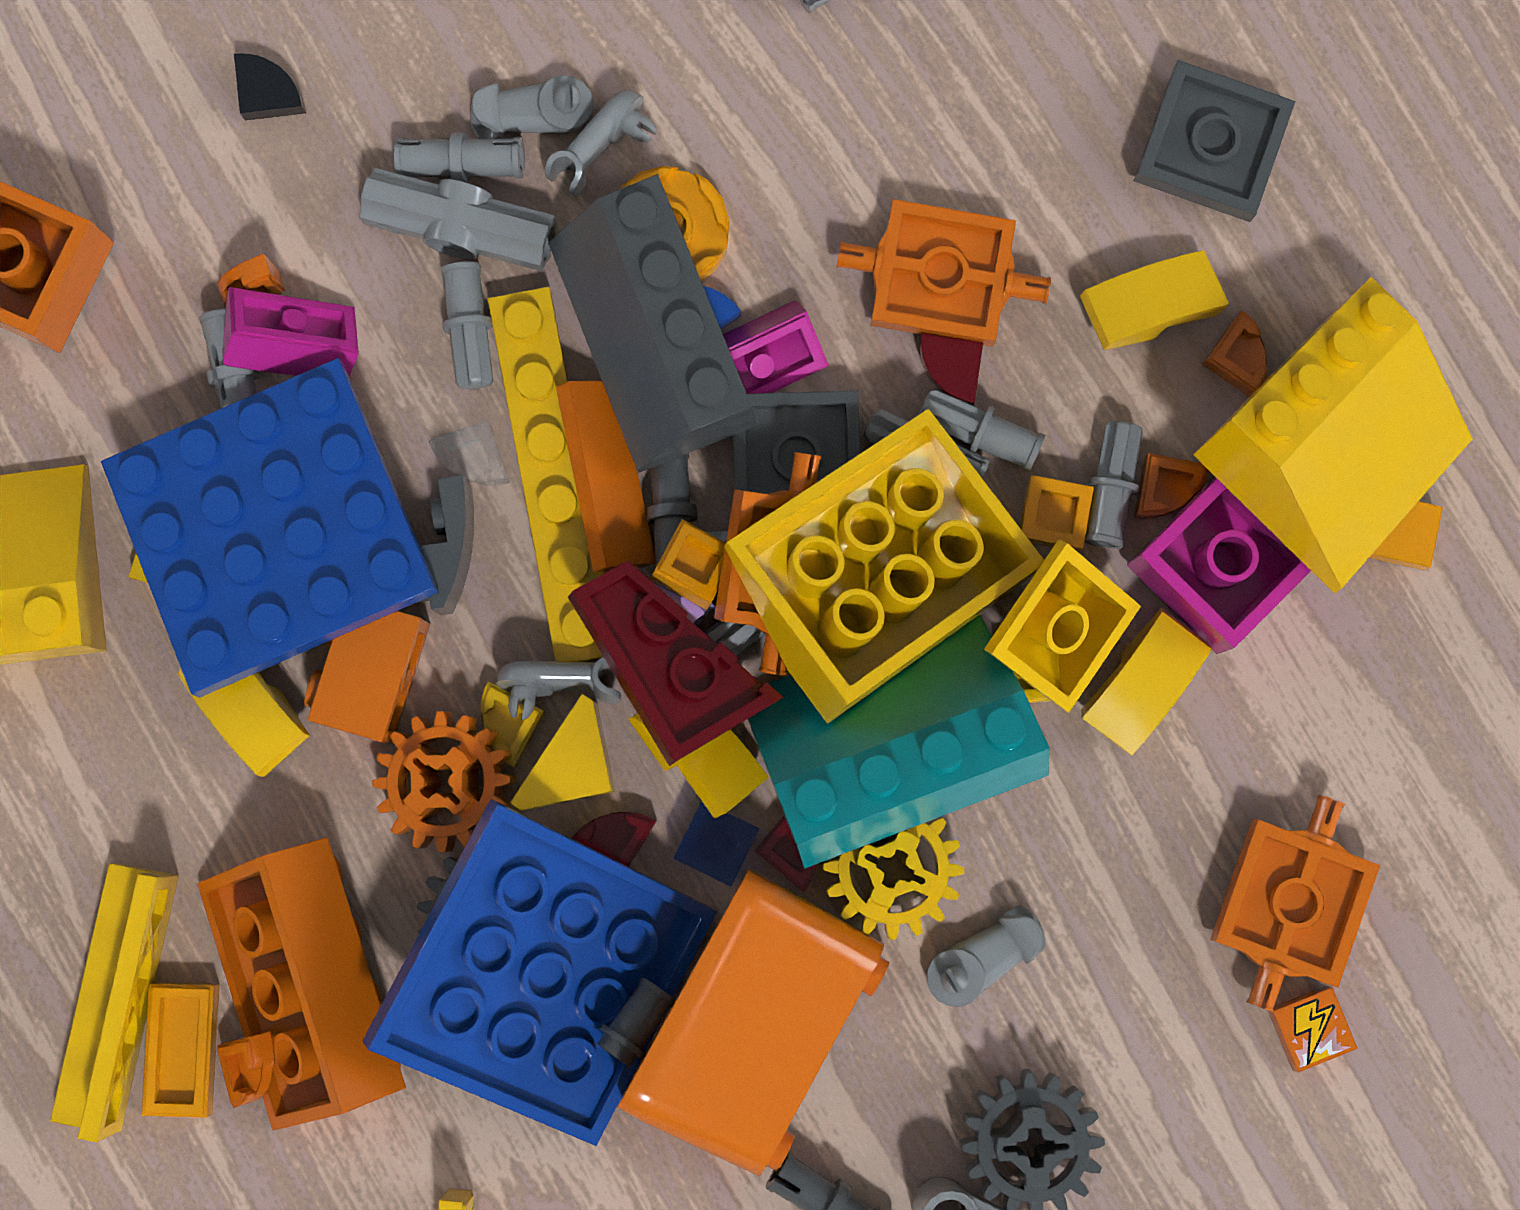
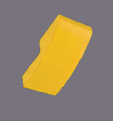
[1080,250,1229,350]
[1081,608,1212,756]
[177,669,310,777]
[628,713,769,818]

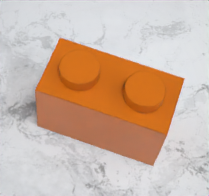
[304,611,430,745]

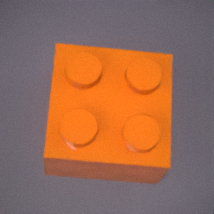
[0,181,114,354]

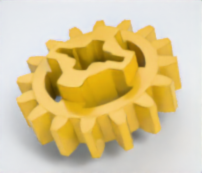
[822,818,964,940]

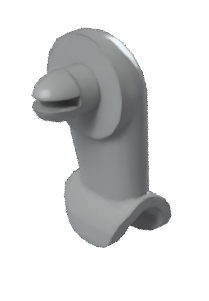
[470,75,594,139]
[545,90,657,197]
[496,657,621,720]
[927,906,1046,1007]

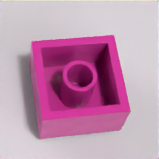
[1127,477,1311,654]

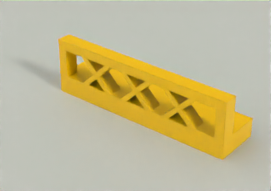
[50,863,179,1143]

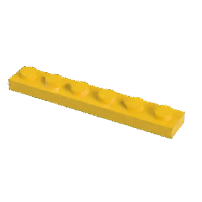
[488,287,605,662]

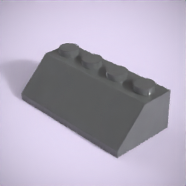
[548,174,757,473]

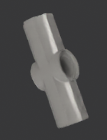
[359,168,557,272]

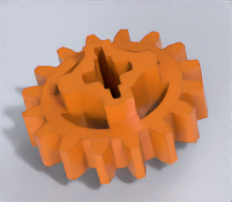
[372,711,517,852]

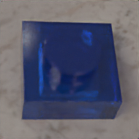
[673,801,760,887]

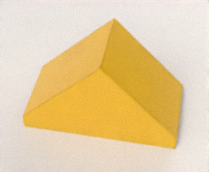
[510,694,616,811]

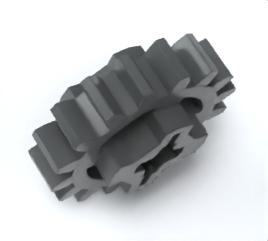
[959,1069,1105,1210]

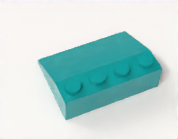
[748,615,1050,868]

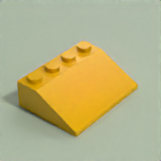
[1193,277,1473,594]
[724,408,1044,724]
[0,464,107,665]

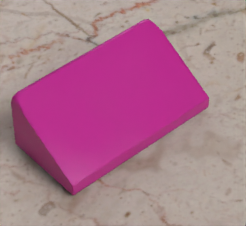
[222,287,359,377]
[723,301,829,394]

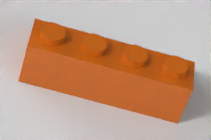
[197,837,406,1131]

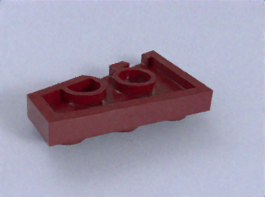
[568,560,783,766]

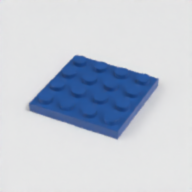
[101,358,439,698]
[362,799,717,1146]

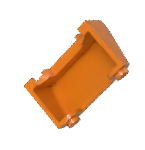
[617,867,890,1176]

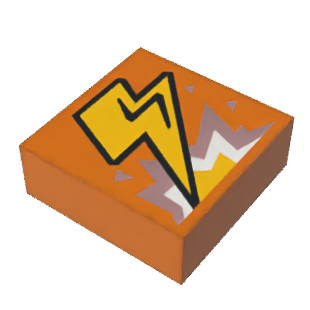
[1268,986,1358,1073]

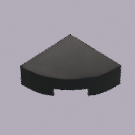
[234,53,306,121]

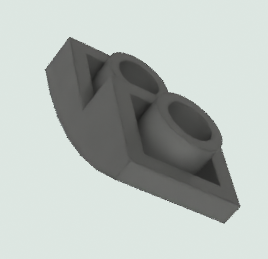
[421,475,474,615]

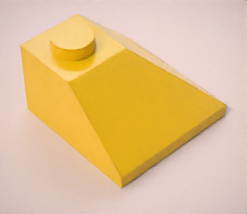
[984,539,1141,713]

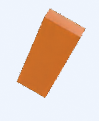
[556,381,656,572]

